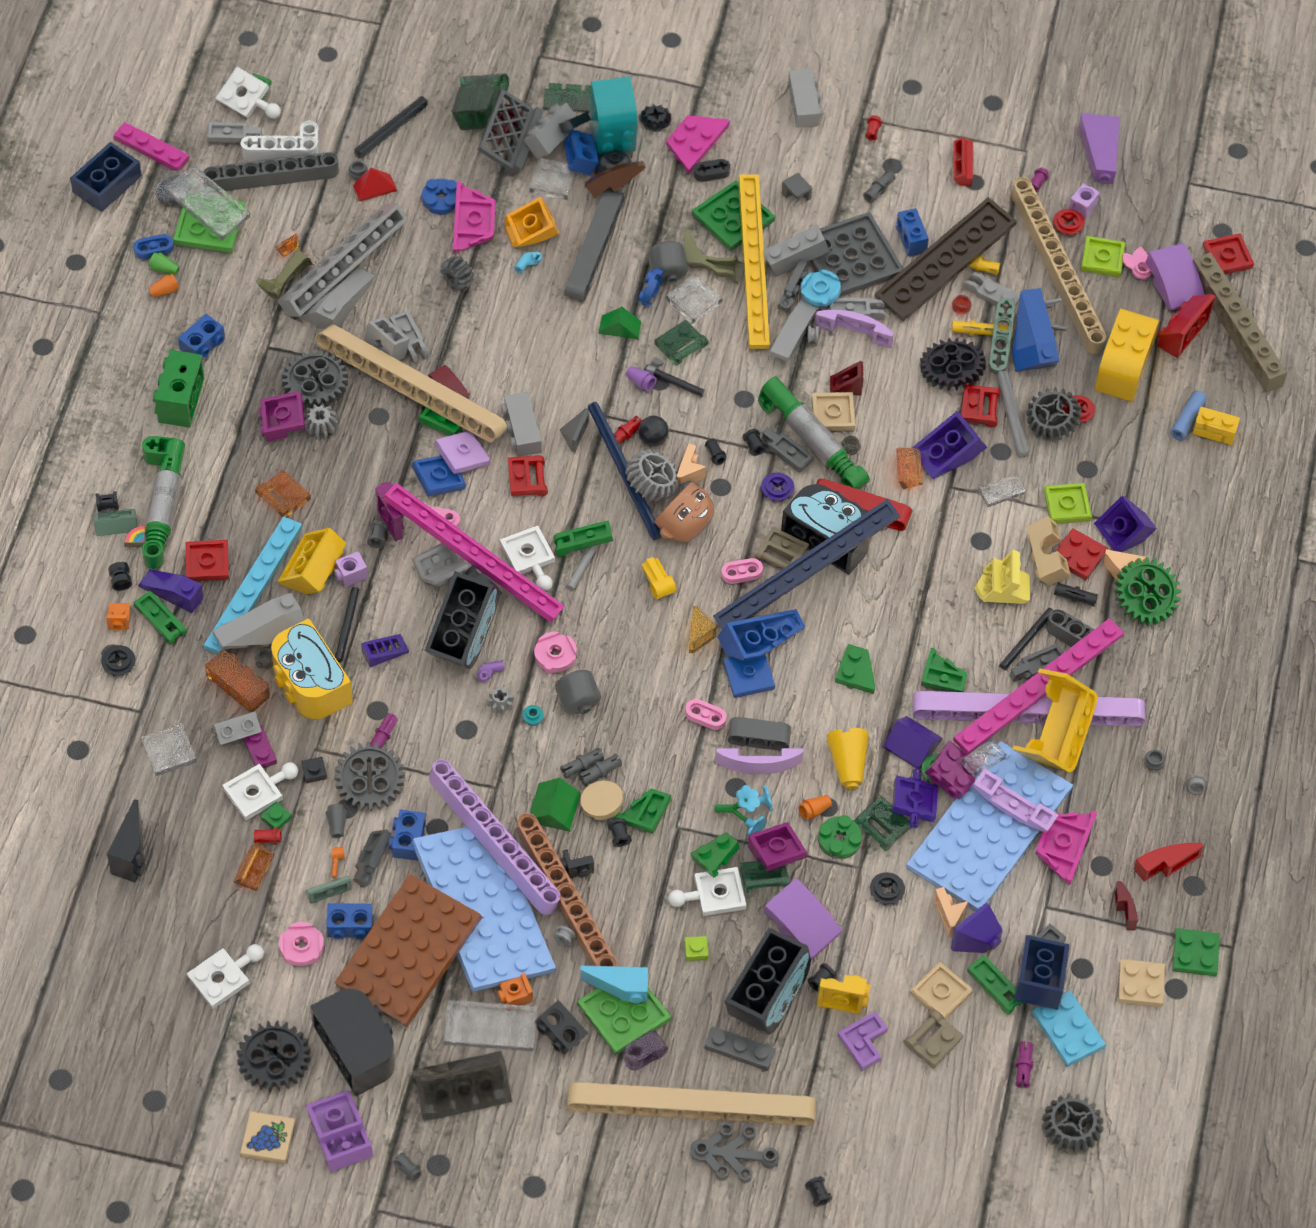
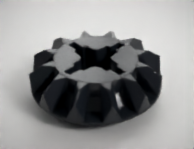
[640,104,671,131]
[101,645,135,676]
[870,872,905,905]

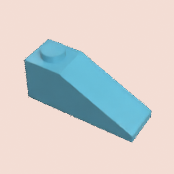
[580,966,648,1004]

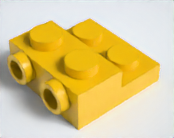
[817,975,871,1015]

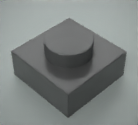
[1036,923,1066,943]

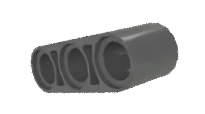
[1046,609,1094,647]
[727,717,792,751]

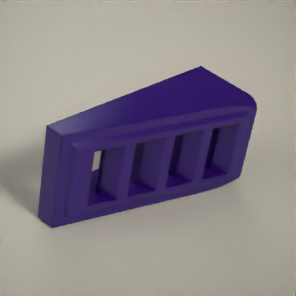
[361,634,409,667]

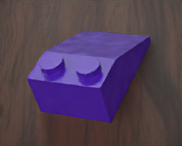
[910,411,987,479]

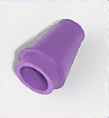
[626,366,656,391]

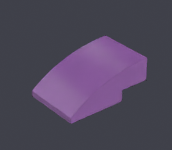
[1146,243,1205,312]
[764,878,842,960]
[306,1090,374,1172]

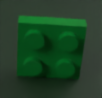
[1172,928,1220,977]

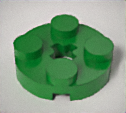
[818,815,862,859]

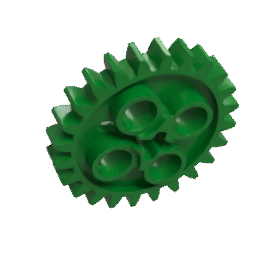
[1113,557,1181,625]

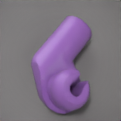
[477,660,504,682]

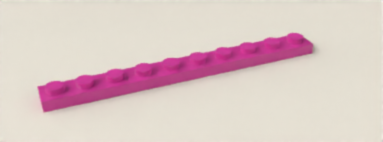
[383,483,565,623]
[953,618,1124,755]

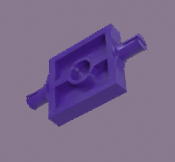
[892,768,938,828]

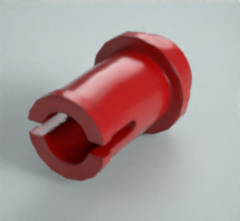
[865,115,882,141]
[254,827,282,845]

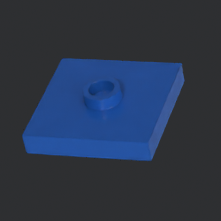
[412,455,466,497]
[723,654,775,698]

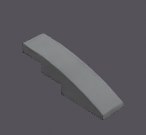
[769,298,820,361]

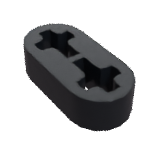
[558,111,591,133]
[694,159,731,182]

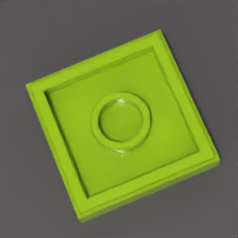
[1081,236,1126,277]
[1043,483,1092,524]

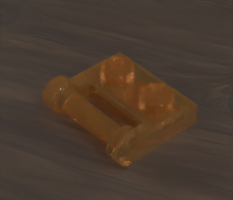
[255,470,311,518]

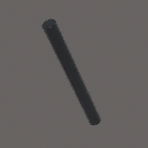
[335,587,360,662]
[999,608,1053,670]

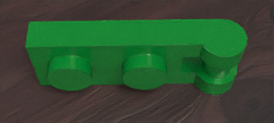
[553,520,613,557]
[133,591,187,645]
[967,955,1023,1015]

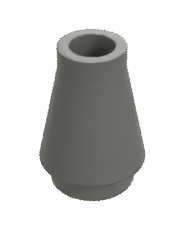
[325,804,347,838]

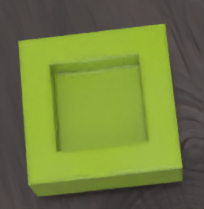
[684,936,709,961]

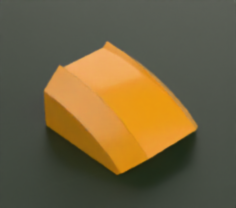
[505,196,560,247]

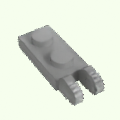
[964,272,1020,311]
[829,298,886,320]
[390,311,429,362]

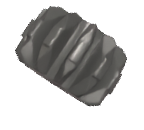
[440,255,474,290]

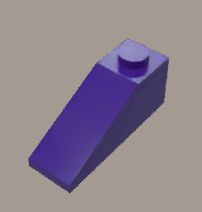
[138,569,203,613]

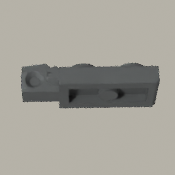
[777,260,808,313]
[761,427,814,473]
[1009,643,1064,682]
[353,829,392,887]

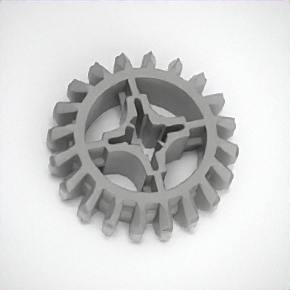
[625,449,680,502]

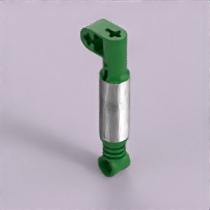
[758,376,870,489]
[142,436,185,569]

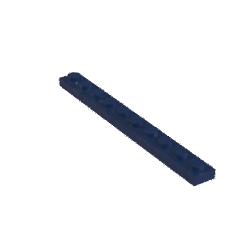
[713,499,900,629]

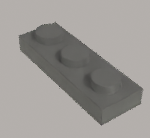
[704,1026,776,1071]

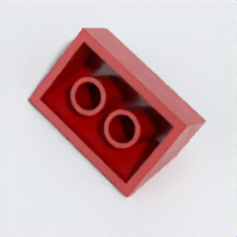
[1157,294,1215,358]

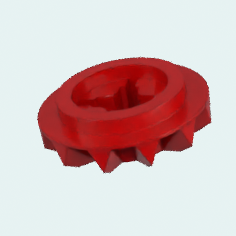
[1053,209,1085,236]
[1062,395,1095,424]

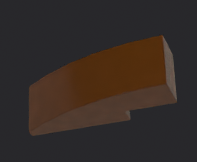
[585,161,646,198]

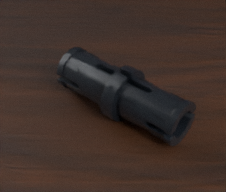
[1054,582,1098,607]

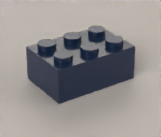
[70,141,142,212]
[1014,935,1070,1010]

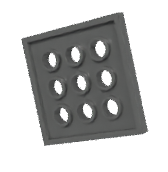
[810,212,904,297]

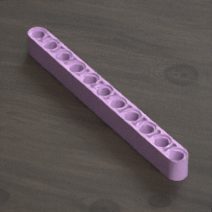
[913,691,1146,726]

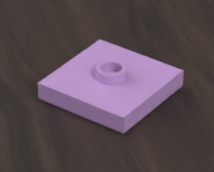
[434,431,490,474]

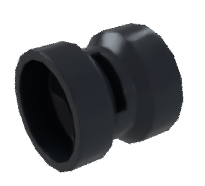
[108,562,132,591]

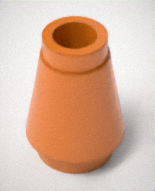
[148,274,180,298]
[798,795,832,820]

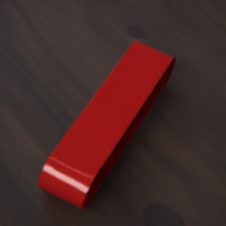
[816,479,913,531]

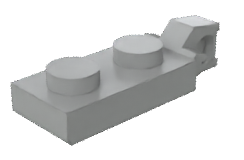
[207,122,263,143]

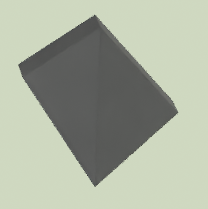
[560,408,590,452]

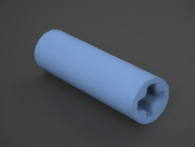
[1170,391,1207,440]

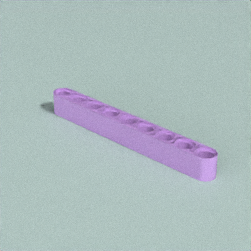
[429,759,560,915]

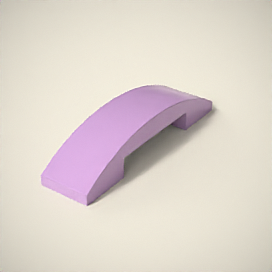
[815,310,894,348]
[716,748,803,774]
[973,768,1058,832]

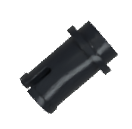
[705,438,726,465]

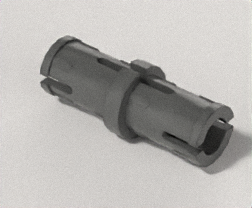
[863,170,896,203]
[560,748,604,779]
[578,753,622,786]

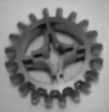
[1026,387,1082,442]
[1042,1093,1103,1154]

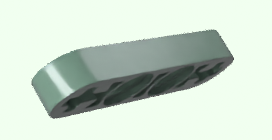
[988,298,1015,374]

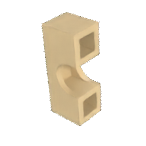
[1026,516,1071,586]

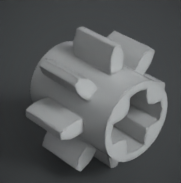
[487,687,514,715]

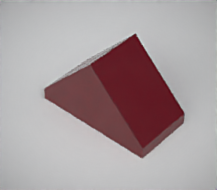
[830,361,864,395]

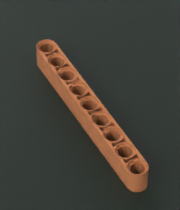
[517,813,616,967]

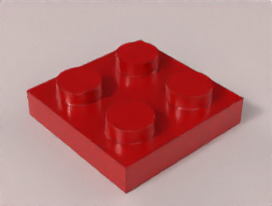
[1202,233,1254,274]
[1055,528,1108,581]
[185,540,229,581]

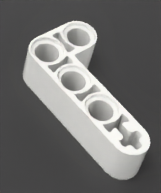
[241,121,319,162]

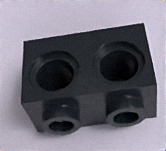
[534,999,588,1055]

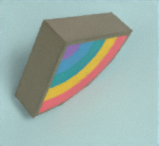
[124,525,146,547]

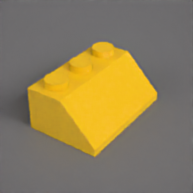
[277,528,347,595]

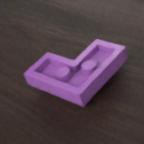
[837,1011,888,1071]

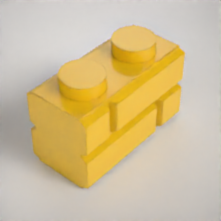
[1193,407,1240,445]

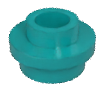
[522,705,544,726]

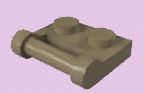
[755,527,809,569]
[904,1010,963,1069]

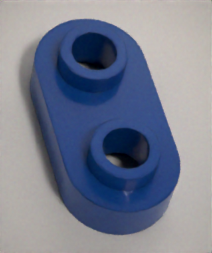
[133,234,174,259]

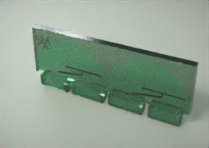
[543,83,591,113]

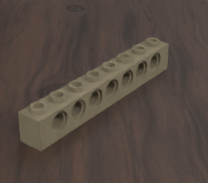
[1193,253,1287,393]

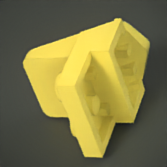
[974,549,1030,604]

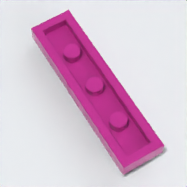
[113,122,189,172]

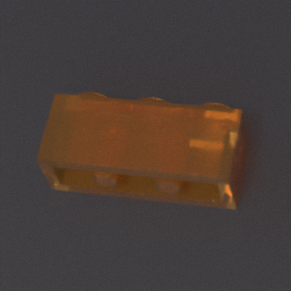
[205,649,270,713]

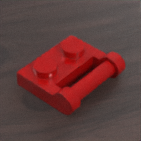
[961,384,1000,427]
[508,455,548,496]

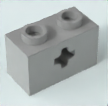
[364,316,410,360]

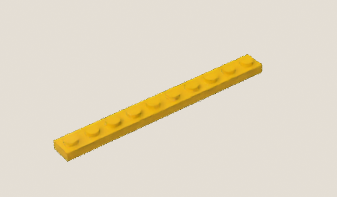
[738,174,770,349]

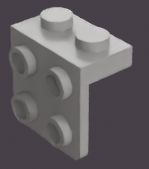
[411,543,470,586]

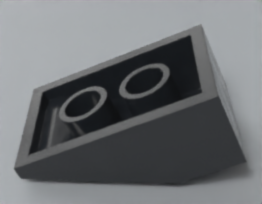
[107,799,146,883]

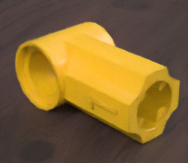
[642,557,676,600]

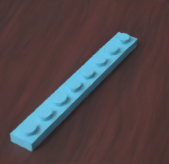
[204,516,302,657]

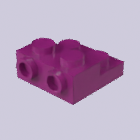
[258,391,306,442]
[375,482,404,542]
[925,741,983,799]
[748,822,807,871]

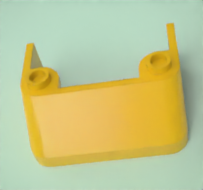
[1012,668,1098,772]

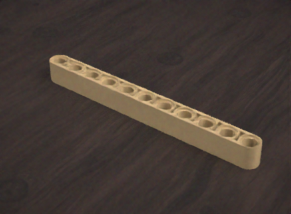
[1012,177,1106,355]
[316,325,507,442]
[567,1082,816,1126]

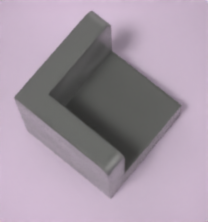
[781,173,812,201]

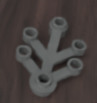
[690,1123,779,1183]

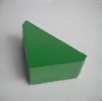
[599,307,642,339]

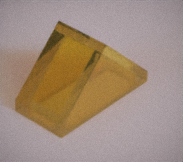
[689,606,717,653]

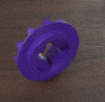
[761,473,794,502]

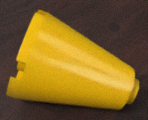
[826,728,869,790]

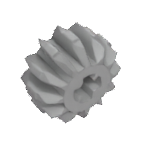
[304,403,338,439]

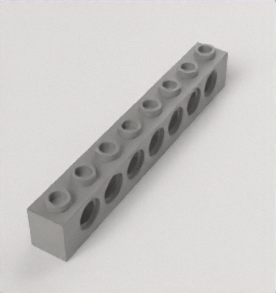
[277,203,408,317]

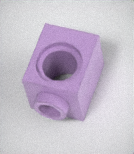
[1069,183,1100,219]
[334,551,368,587]

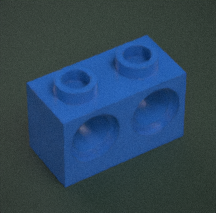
[563,129,599,175]
[896,208,929,257]
[178,314,225,358]
[389,809,426,861]
[326,903,373,939]

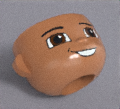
[654,482,715,542]

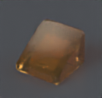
[275,233,299,257]

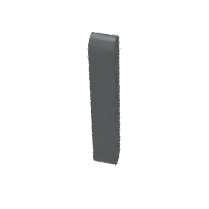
[203,152,339,193]
[564,189,625,301]

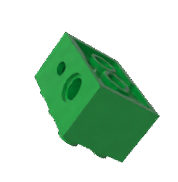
[153,350,205,428]

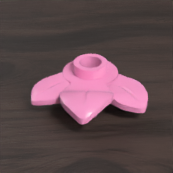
[1123,247,1152,279]

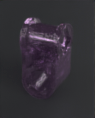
[624,1030,668,1070]

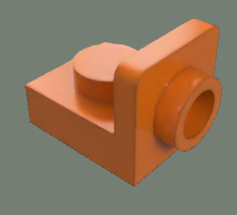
[106,603,131,631]

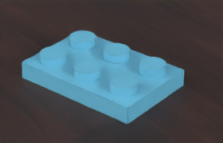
[1032,990,1106,1067]

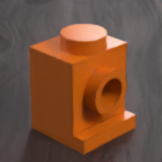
[497,973,533,1010]

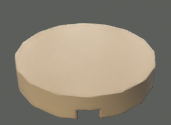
[580,780,624,820]

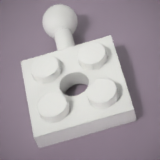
[216,67,281,119]
[500,526,555,591]
[222,762,298,821]
[668,867,746,916]
[187,944,264,1009]

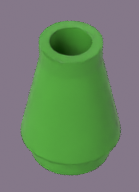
[148,252,180,276]

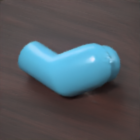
[514,251,542,273]

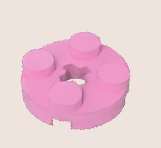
[534,632,577,674]
[279,922,324,966]

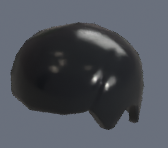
[638,415,669,447]

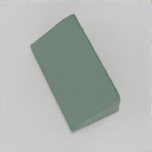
[94,509,137,536]
[305,876,351,904]

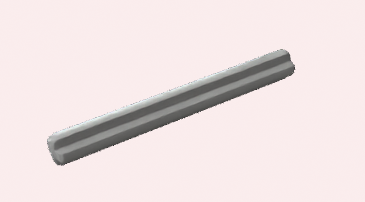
[997,370,1029,457]

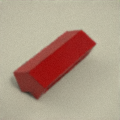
[953,137,973,186]

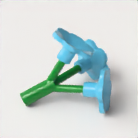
[714,785,773,835]

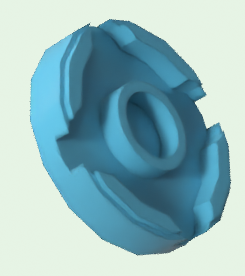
[801,270,841,307]

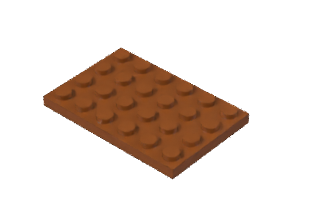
[334,874,483,1027]

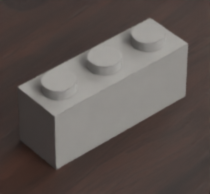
[788,69,823,128]
[524,102,576,159]
[764,225,830,276]
[501,392,541,457]

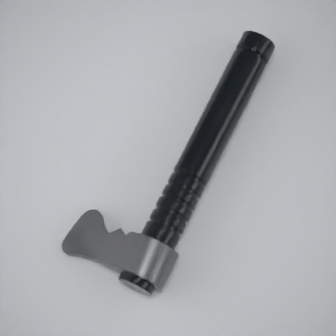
[644,357,705,397]

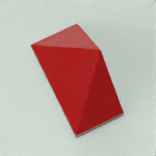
[353,167,397,202]

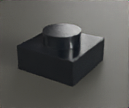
[301,756,327,783]

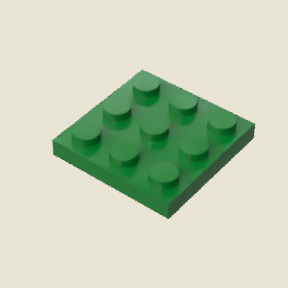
[691,180,775,251]

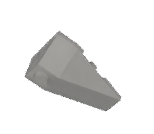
[300,268,375,329]
[213,593,304,649]

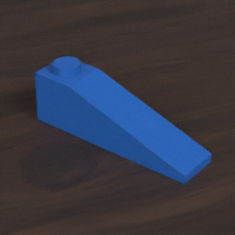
[1012,288,1059,372]
[717,609,805,661]

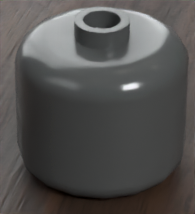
[647,241,689,283]
[555,670,601,714]

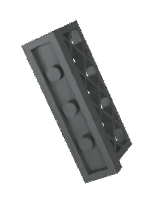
[477,89,544,177]

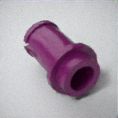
[1030,168,1049,193]

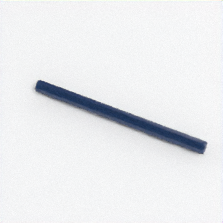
[588,401,662,541]

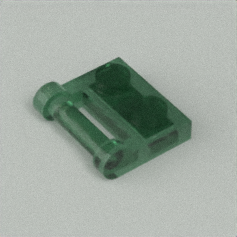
[655,320,709,365]
[854,796,911,851]
[740,861,790,892]

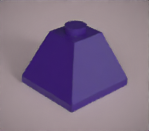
[1094,496,1157,552]
[951,902,1003,953]

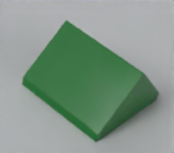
[530,777,581,832]

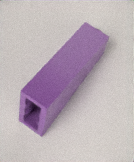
[1079,113,1120,184]

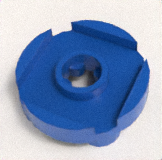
[422,179,457,215]
[638,268,664,308]

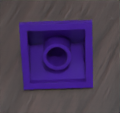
[883,716,943,770]

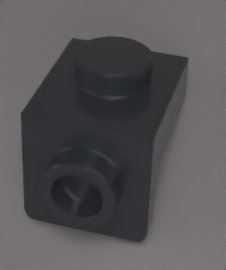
[560,850,594,878]

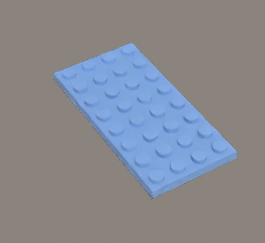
[906,741,1073,911]
[412,827,556,992]

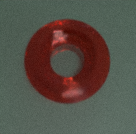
[952,295,972,314]

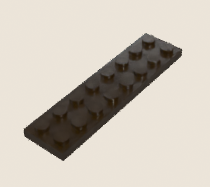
[875,197,1017,321]

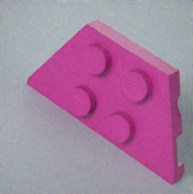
[666,115,730,174]
[453,181,496,253]
[1035,811,1097,885]

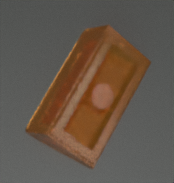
[896,448,923,489]
[233,843,275,891]

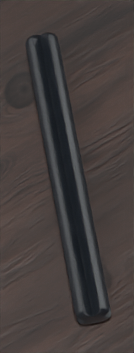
[354,96,428,158]

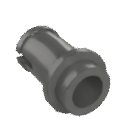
[393,1152,422,1181]

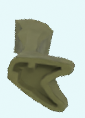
[684,229,744,285]
[256,246,314,300]

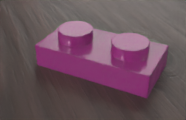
[243,725,277,769]

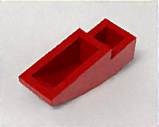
[1133,843,1204,882]

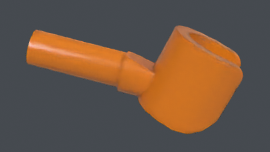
[331,847,345,878]

